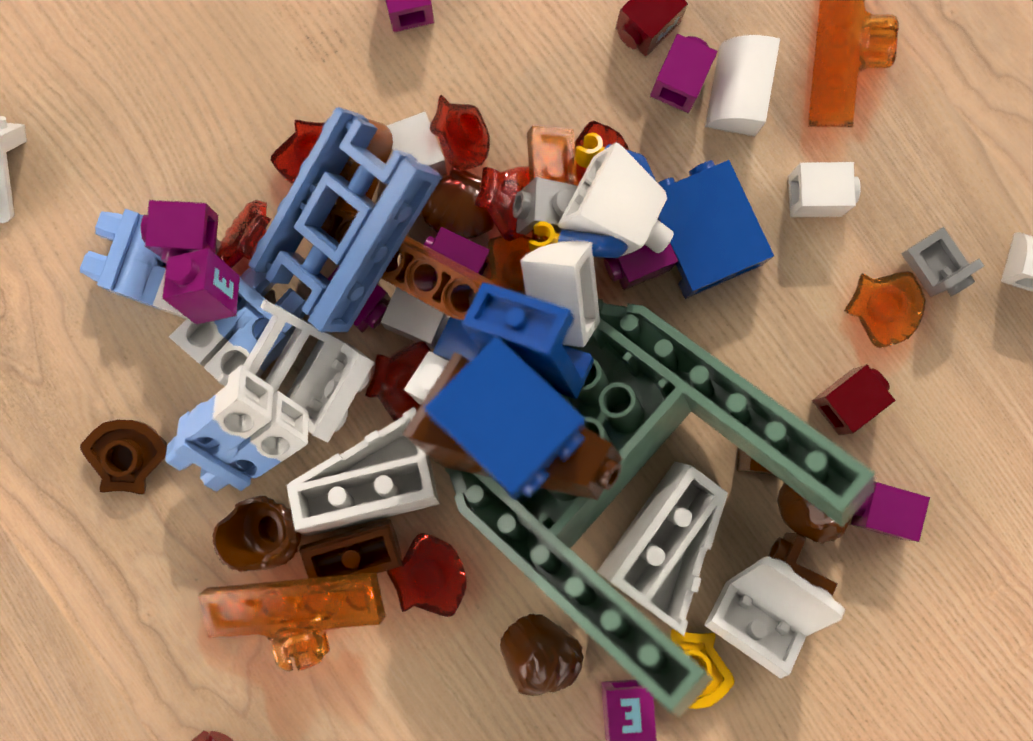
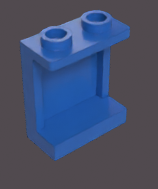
[657,160,774,299]
[462,282,594,399]
[423,336,585,501]

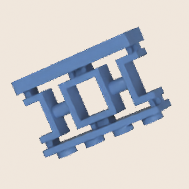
[248,107,442,332]

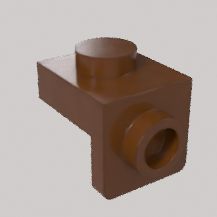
[768,532,838,596]

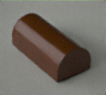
[299,519,402,593]

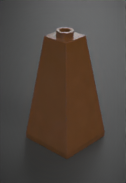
[402,352,622,500]

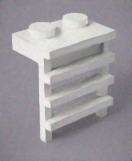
[217,299,375,443]

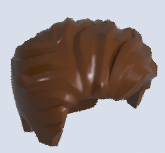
[777,483,850,544]
[212,496,301,572]
[500,614,584,696]

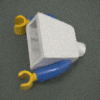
[529,132,674,258]

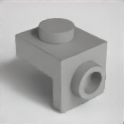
[513,177,578,235]
[901,227,984,297]

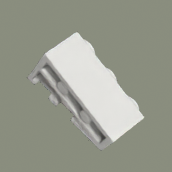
[286,407,440,537]
[597,462,728,636]

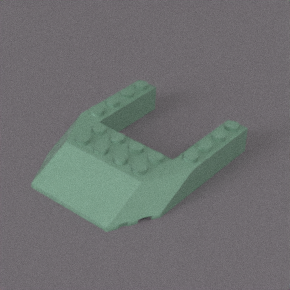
[445,299,875,717]

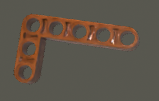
[321,118,497,320]

